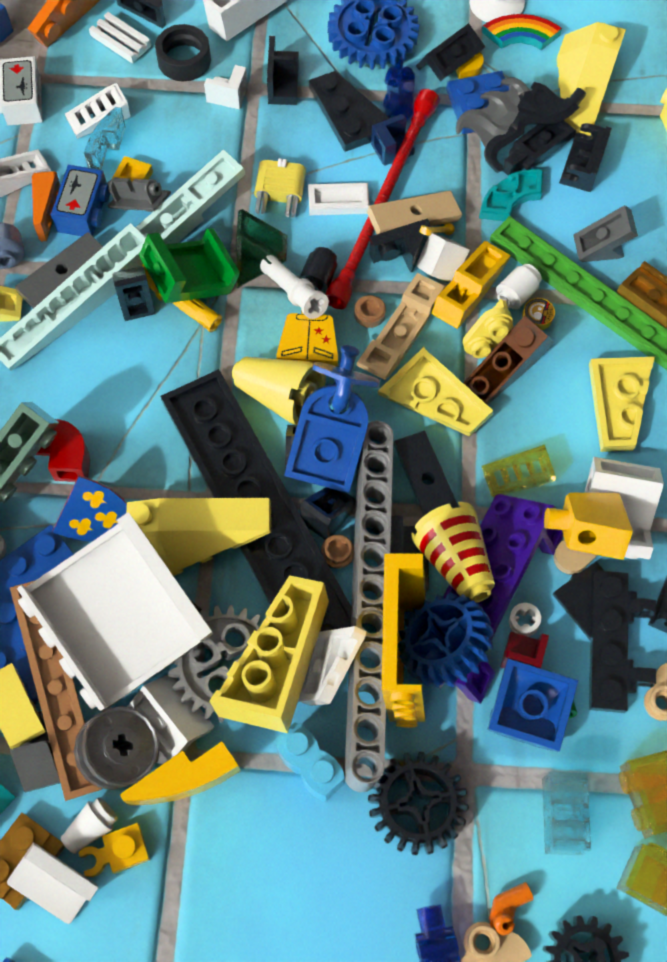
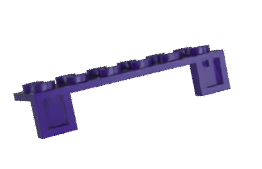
[443,494,563,704]

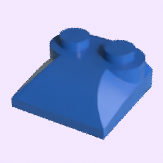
[487,659,578,752]

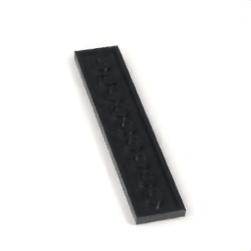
[160,369,364,659]

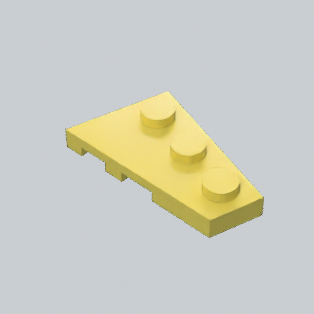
[589,357,655,452]

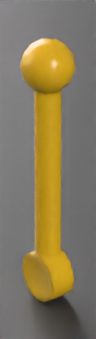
[419,223,455,236]

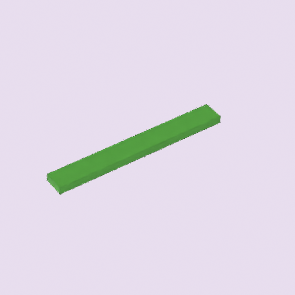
[490,216,667,370]

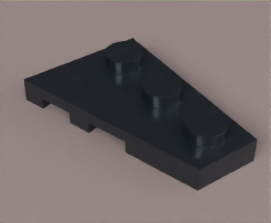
[309,71,390,152]

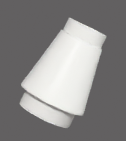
[60,797,118,854]

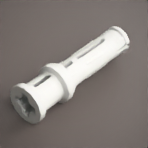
[260,255,329,319]

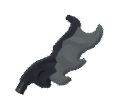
[455,77,586,173]

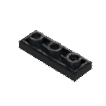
[393,430,459,516]

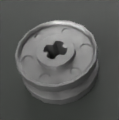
[74,706,159,790]

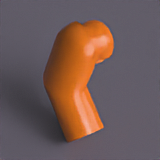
[489,882,534,935]

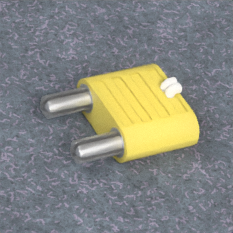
[254,159,306,218]

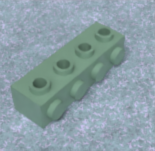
[0,402,59,503]

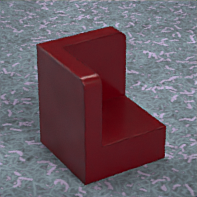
[500,631,549,669]

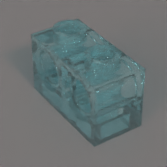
[542,772,591,855]

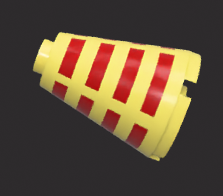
[412,502,495,603]

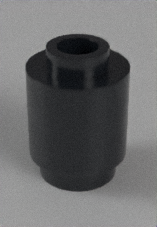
[299,247,338,293]

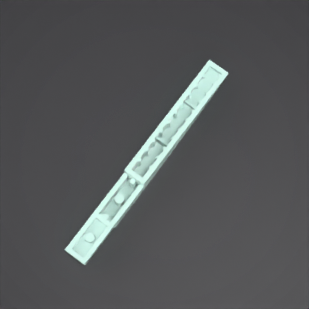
[0,150,246,371]

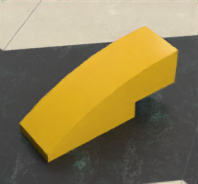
[431,241,511,329]
[119,741,240,806]

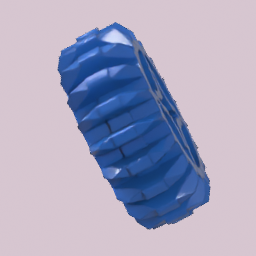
[398,592,495,689]

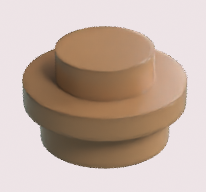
[321,535,354,569]

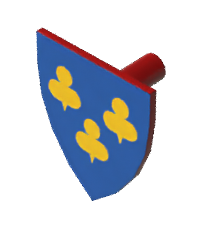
[53,475,127,541]

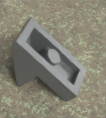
[573,205,638,262]
[10,711,60,793]

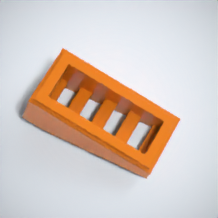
[32,171,61,242]

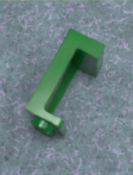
[139,228,240,303]

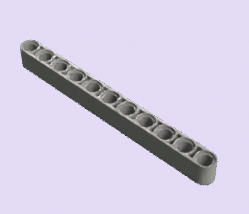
[344,421,393,792]

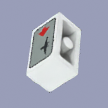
[0,56,43,126]

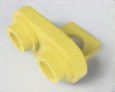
[463,299,514,359]

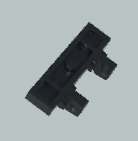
[589,570,656,713]

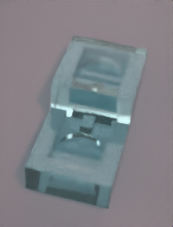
[84,107,126,170]

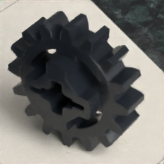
[543,915,629,962]

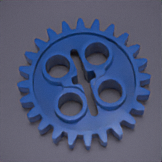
[327,0,420,70]

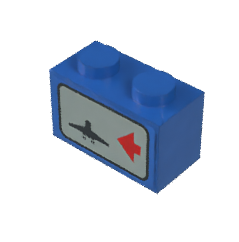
[51,164,110,237]

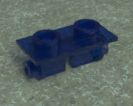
[383,57,415,121]

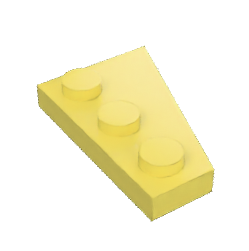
[378,347,493,437]

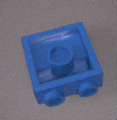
[446,71,509,134]

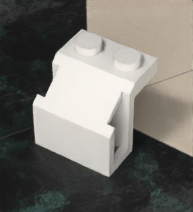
[584,457,664,559]

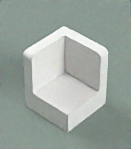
[204,65,248,110]
[416,233,470,282]

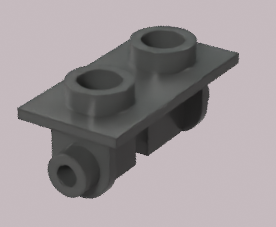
[107,177,171,212]

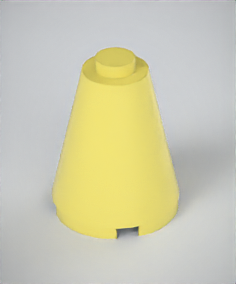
[232,356,326,425]

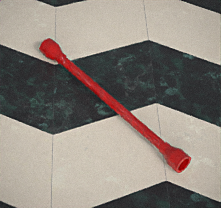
[325,89,440,310]

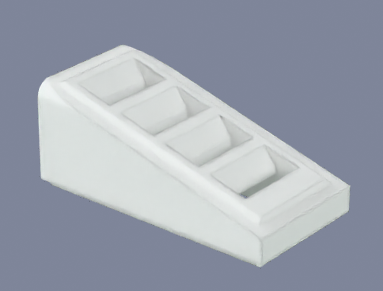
[65,83,131,139]
[0,149,51,197]

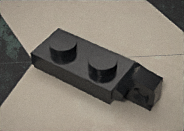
[502,120,576,175]

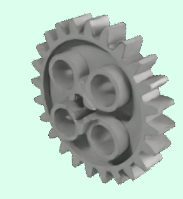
[168,605,260,723]

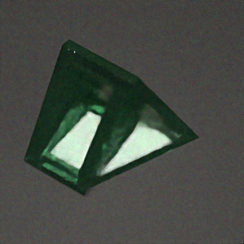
[236,209,287,288]

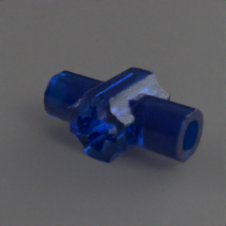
[414,904,460,962]

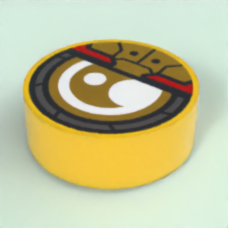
[522,298,555,330]

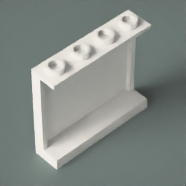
[17,512,214,711]

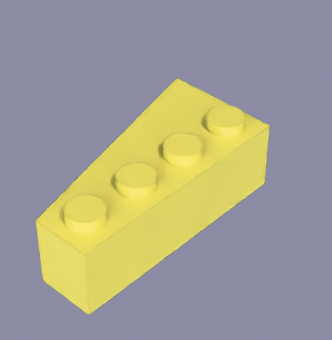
[210,575,329,733]

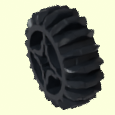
[368,752,469,856]

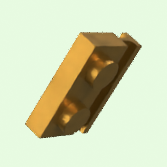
[617,261,667,328]
[0,812,65,910]

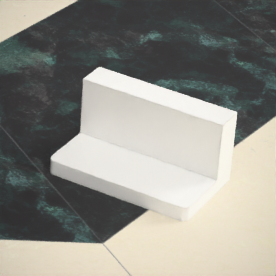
[127,675,214,760]
[7,842,98,924]

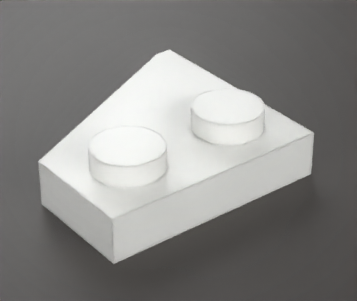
[298,626,367,706]

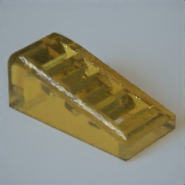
[481,445,556,498]

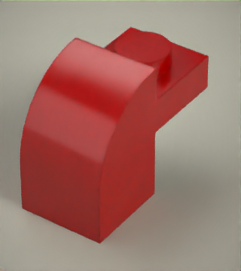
[36,419,90,482]

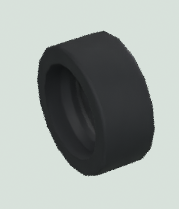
[155,24,211,82]

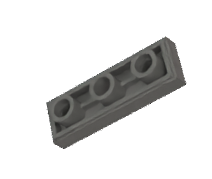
[15,232,103,309]

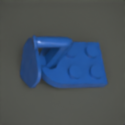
[284,345,380,493]

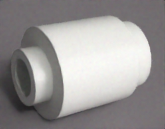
[496,264,542,309]

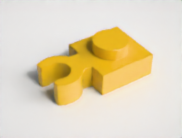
[78,823,150,877]

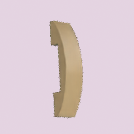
[357,273,445,380]

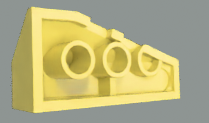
[556,22,626,136]
[127,498,271,576]

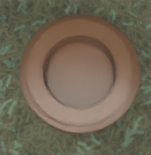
[354,295,386,328]

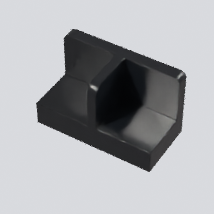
[267,36,299,105]

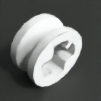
[509,603,542,637]

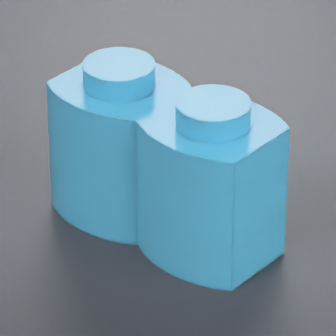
[275,722,345,802]

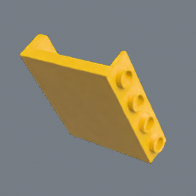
[382,554,426,728]

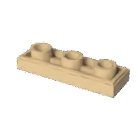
[367,190,462,234]

